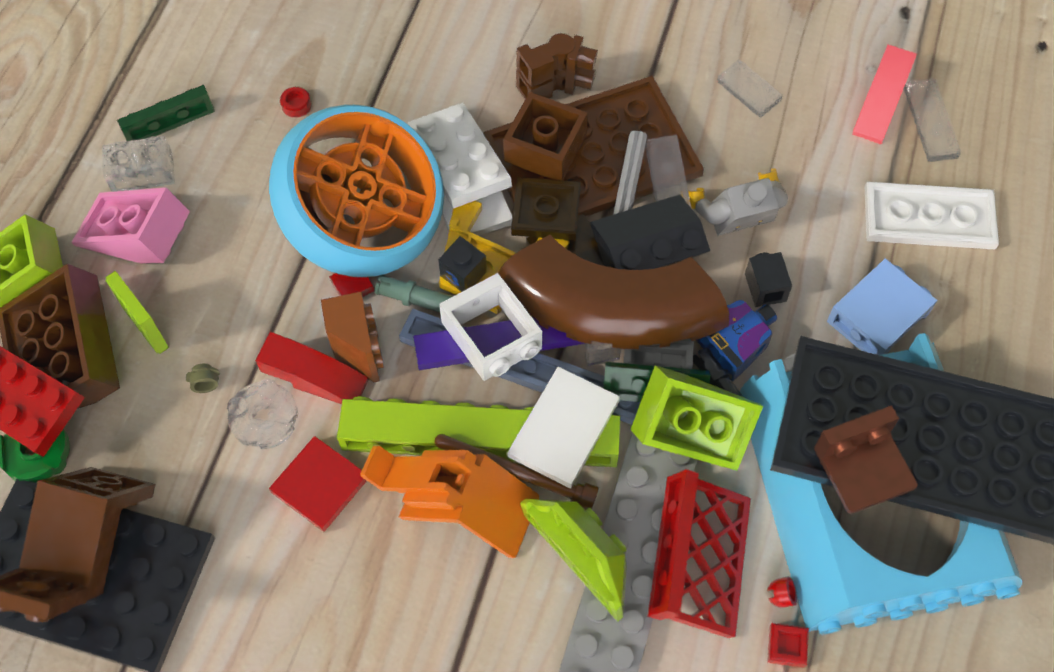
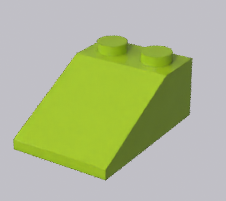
[0,214,63,308]
[630,365,763,471]

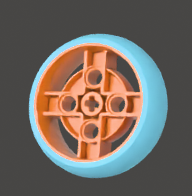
[269,105,444,277]

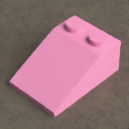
[71,187,190,264]

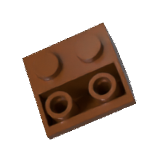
[321,292,384,383]

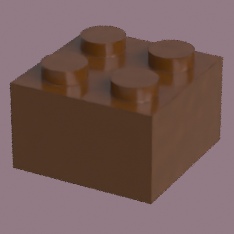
[503,92,588,180]

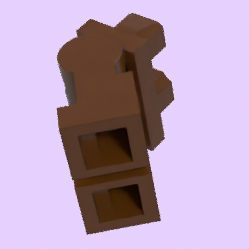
[516,33,598,99]

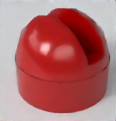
[767,576,797,608]

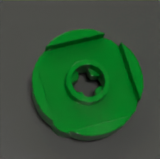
[0,429,70,483]

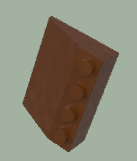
[0,263,120,409]

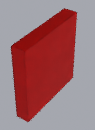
[268,436,367,532]

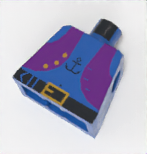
[696,300,777,381]

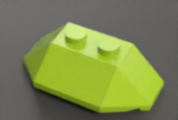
[520,499,627,622]

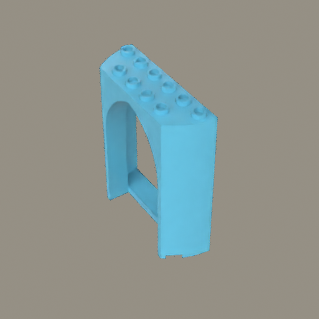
[740,333,1023,635]

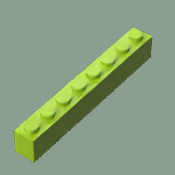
[337,396,620,468]

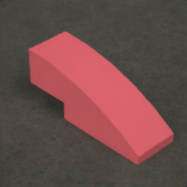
[852,44,917,144]

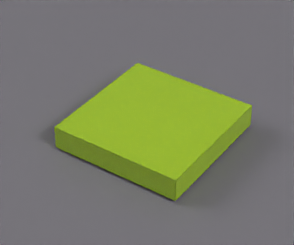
[105,271,169,354]

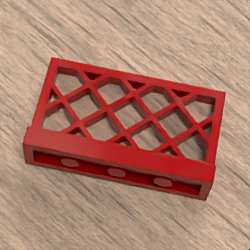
[648,469,751,638]

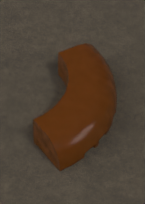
[498,235,730,349]

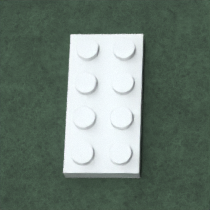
[407,103,512,209]

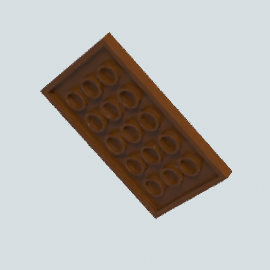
[483,76,704,217]

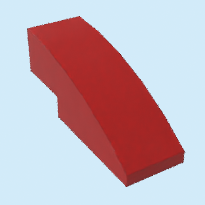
[255,332,368,404]

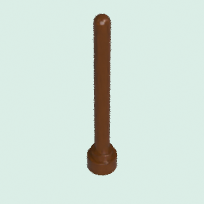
[434,434,599,510]

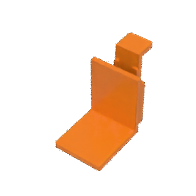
[360,446,539,558]

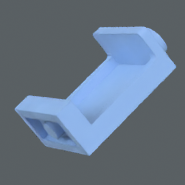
[827,258,937,355]

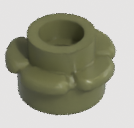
[185,363,220,393]

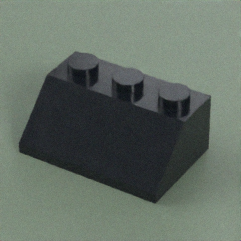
[590,194,710,270]

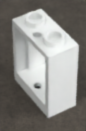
[439,273,542,381]

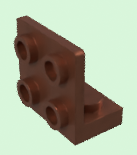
[814,406,917,514]

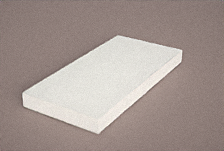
[864,182,999,250]

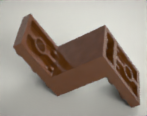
[0,467,156,622]

